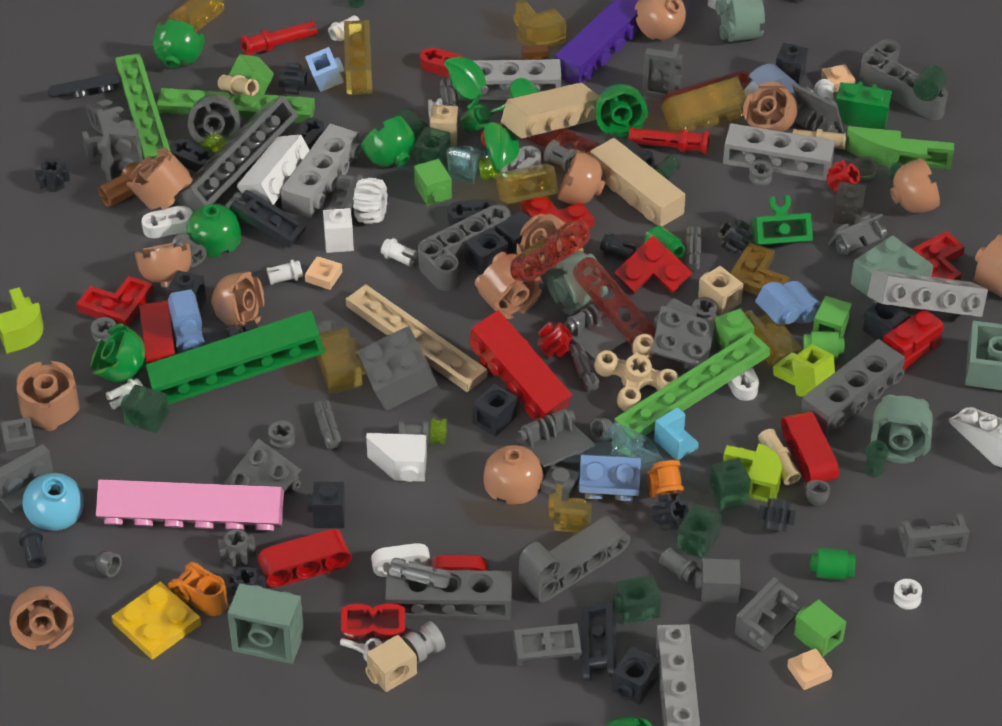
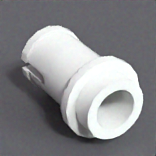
[328,15,362,41]
[814,79,835,101]
[381,238,418,267]
[267,259,303,285]
[105,378,145,410]

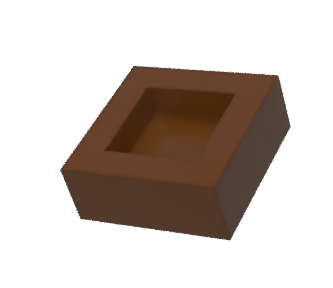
[521,45,548,60]

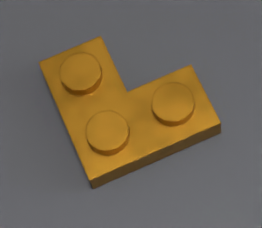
[730,242,790,295]

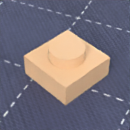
[821,64,856,92]
[305,256,342,290]
[787,648,832,690]

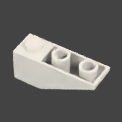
[949,407,1002,468]

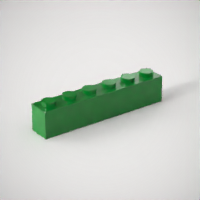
[146,310,326,407]

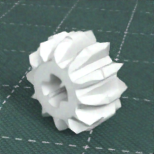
[353,178,388,224]

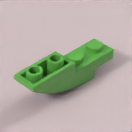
[845,126,954,170]

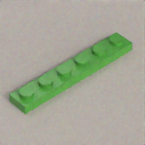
[115,53,171,159]
[157,88,315,122]
[614,331,770,443]

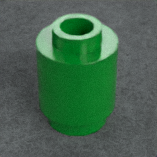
[644,226,685,260]
[810,547,856,581]

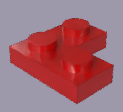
[521,194,595,232]
[911,231,965,281]
[614,235,693,295]
[76,276,154,327]

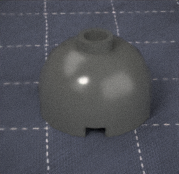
[187,94,241,149]

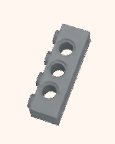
[458,59,561,101]
[723,123,835,181]
[281,124,361,218]
[867,269,988,317]
[656,624,700,726]

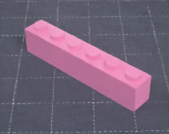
[96,480,284,532]

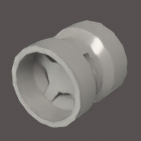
[402,621,445,664]

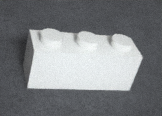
[237,135,310,205]

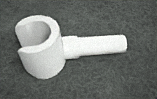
[340,638,382,661]

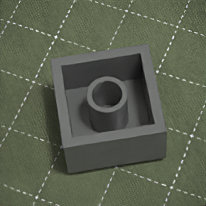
[357,326,438,411]

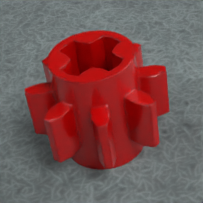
[826,160,860,195]
[537,322,573,358]

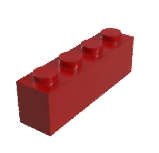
[469,310,572,421]

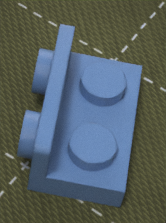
[579,454,641,501]

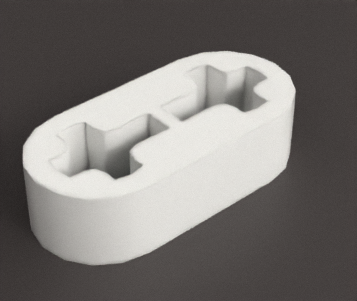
[142,206,193,238]
[728,367,759,401]
[371,543,431,577]

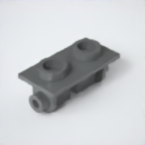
[828,214,887,255]

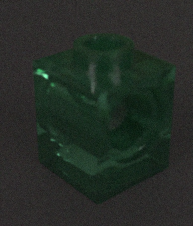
[414,126,451,166]
[121,384,169,433]
[709,458,751,510]
[677,503,722,558]
[612,574,662,625]

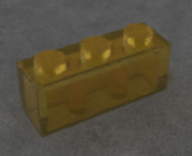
[344,20,372,95]
[661,76,746,132]

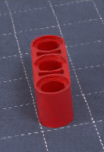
[139,301,175,364]
[781,411,839,484]
[257,529,352,588]

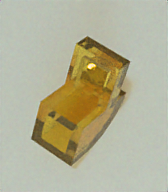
[514,0,566,47]

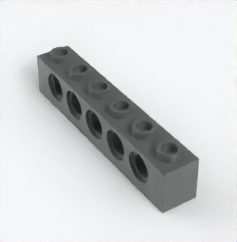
[174,95,299,212]

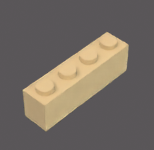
[501,82,599,139]
[590,138,686,226]

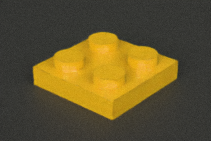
[112,581,201,660]

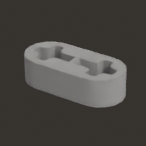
[500,146,541,185]

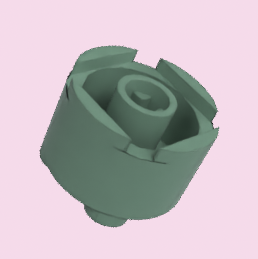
[715,0,765,42]
[545,250,608,315]
[871,395,933,464]

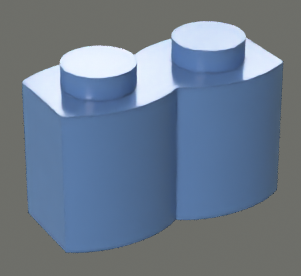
[755,281,822,325]
[168,290,205,354]

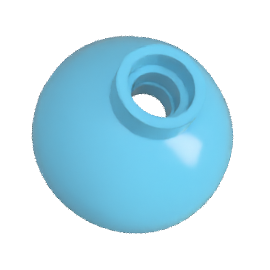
[22,473,84,531]

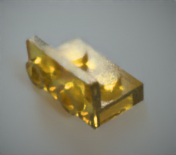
[168,0,224,33]
[745,310,802,367]
[548,484,592,532]

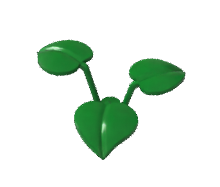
[443,57,539,171]

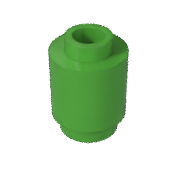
[803,331,844,360]

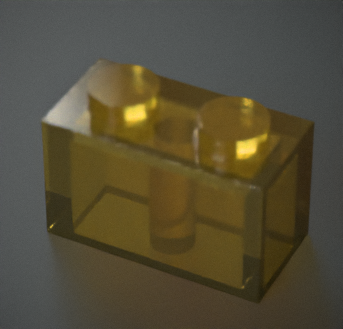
[495,163,559,204]
[316,327,366,394]

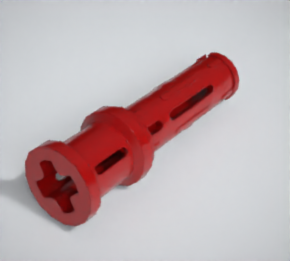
[240,20,318,56]
[628,127,710,155]

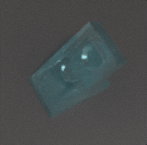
[447,145,488,184]
[607,422,663,469]

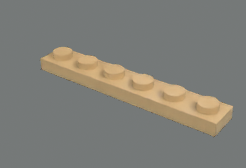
[346,284,487,392]

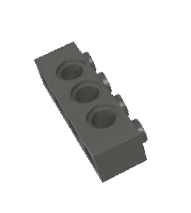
[800,339,905,436]
[385,569,512,620]

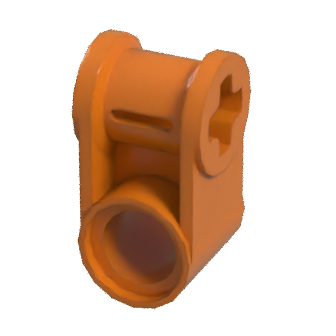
[647,460,684,498]
[168,562,228,616]

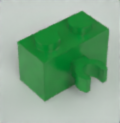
[836,81,892,130]
[751,195,813,245]

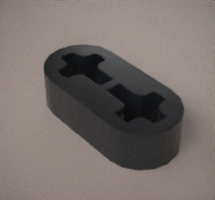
[291,118,324,150]
[170,139,215,172]
[447,200,498,226]

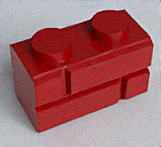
[883,309,944,370]

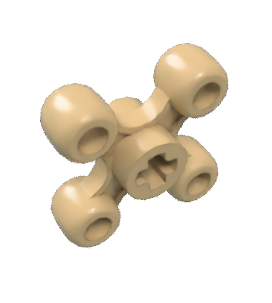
[594,334,679,411]

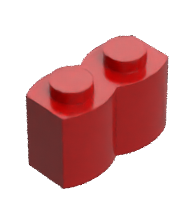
[341,603,405,640]

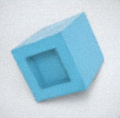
[654,407,699,460]

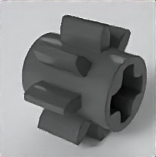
[218,529,256,567]

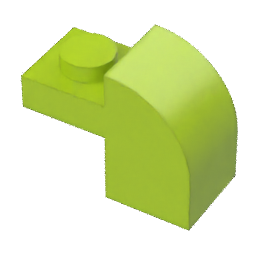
[0,287,44,354]
[773,344,835,397]
[722,443,782,502]

